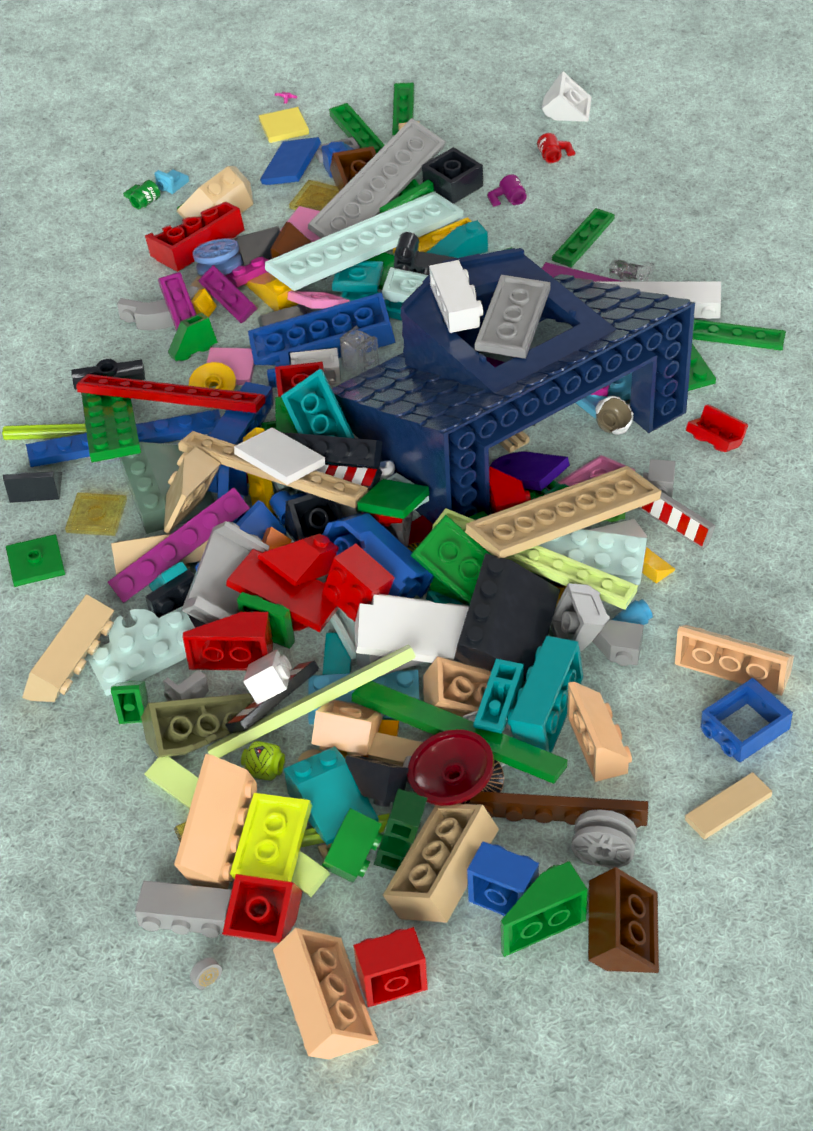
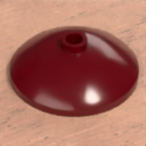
[407,729,494,806]

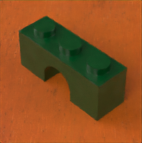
[374,789,427,871]

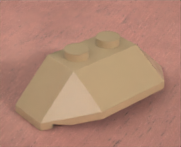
[177,166,253,219]

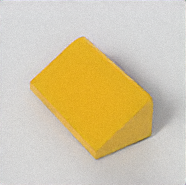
[642,547,675,584]

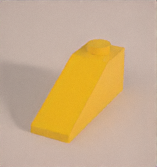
[245,273,298,311]

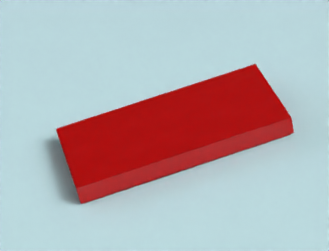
[226,548,339,632]

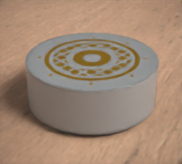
[190,958,222,990]

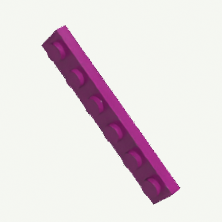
[107,488,250,603]

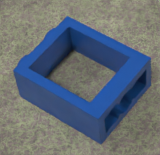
[701,678,793,763]

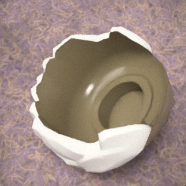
[595,396,634,435]

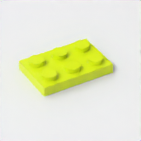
[230,793,312,882]

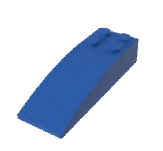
[248,292,396,365]

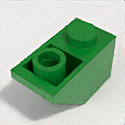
[168,312,218,361]

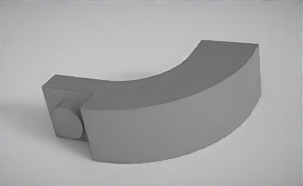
[117,285,199,330]

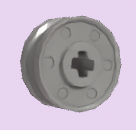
[571,810,637,868]

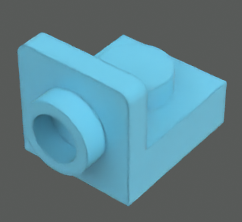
[154,169,189,194]

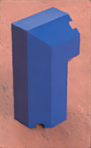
[322,512,434,598]

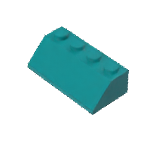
[281,369,355,465]
[508,636,584,753]

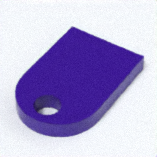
[489,451,570,491]

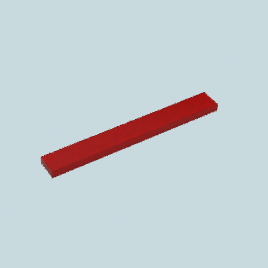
[76,374,265,413]

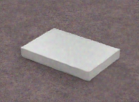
[234,428,325,485]

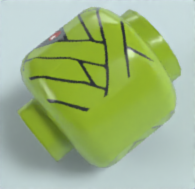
[241,741,285,781]

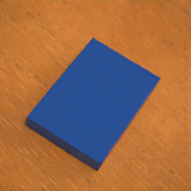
[260,137,321,185]

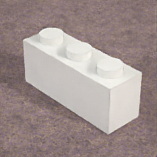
[429,260,483,333]

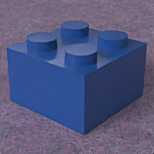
[467,841,539,916]

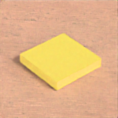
[258,107,309,143]

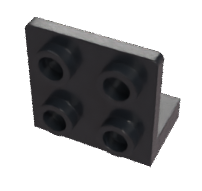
[145,569,205,628]

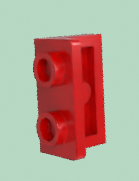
[685,404,748,452]

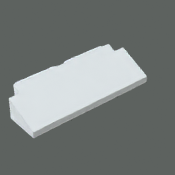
[354,594,485,670]

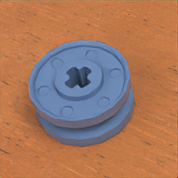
[192,239,243,276]

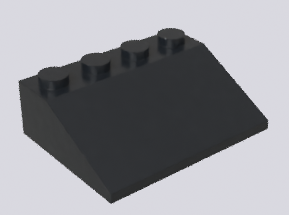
[454,553,560,681]

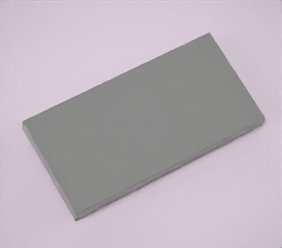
[475,275,551,359]

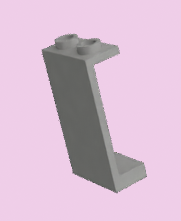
[181,521,270,624]

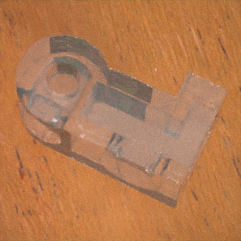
[609,260,654,282]

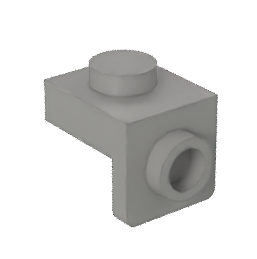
[163,670,209,701]

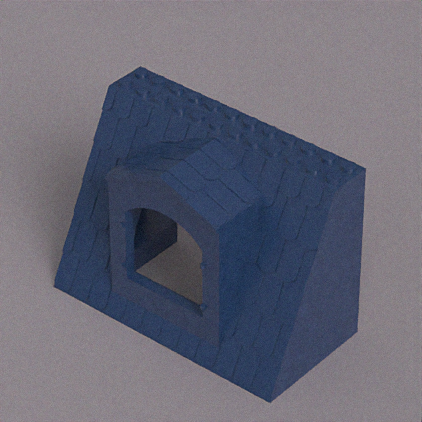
[331,248,695,524]

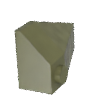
[141,693,254,758]

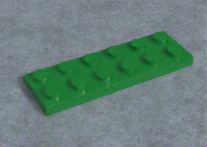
[81,393,141,463]

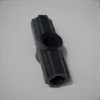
[71,359,146,390]

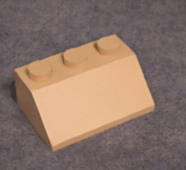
[567,682,632,782]

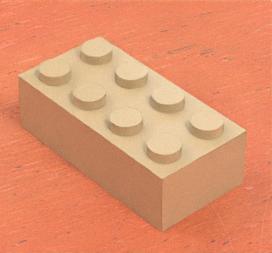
[383,804,499,923]

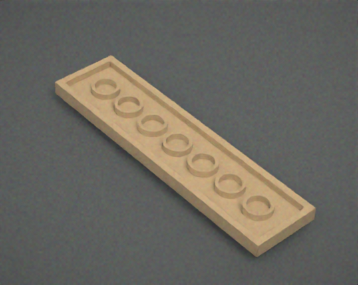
[465,466,661,558]

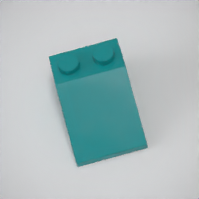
[284,746,379,845]

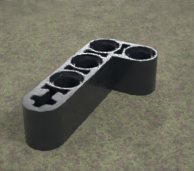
[394,232,456,275]

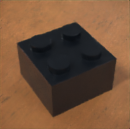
[422,147,483,204]

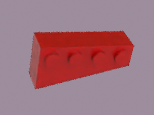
[145,202,245,272]

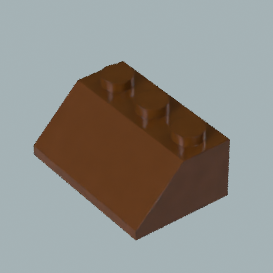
[588,867,659,973]

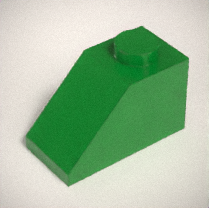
[111,680,148,724]

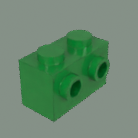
[321,808,383,883]

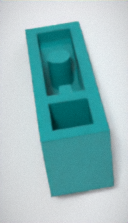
[426,220,488,258]
[473,659,523,733]

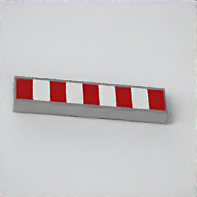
[638,491,716,550]

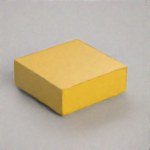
[191,288,217,317]

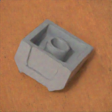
[550,583,610,652]

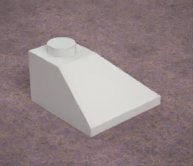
[542,71,592,122]

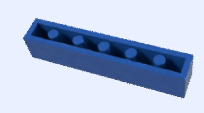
[207,382,274,493]

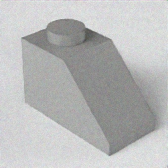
[592,620,644,666]

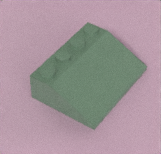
[119,442,215,534]

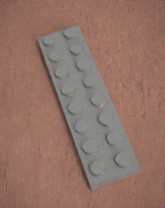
[308,118,446,238]

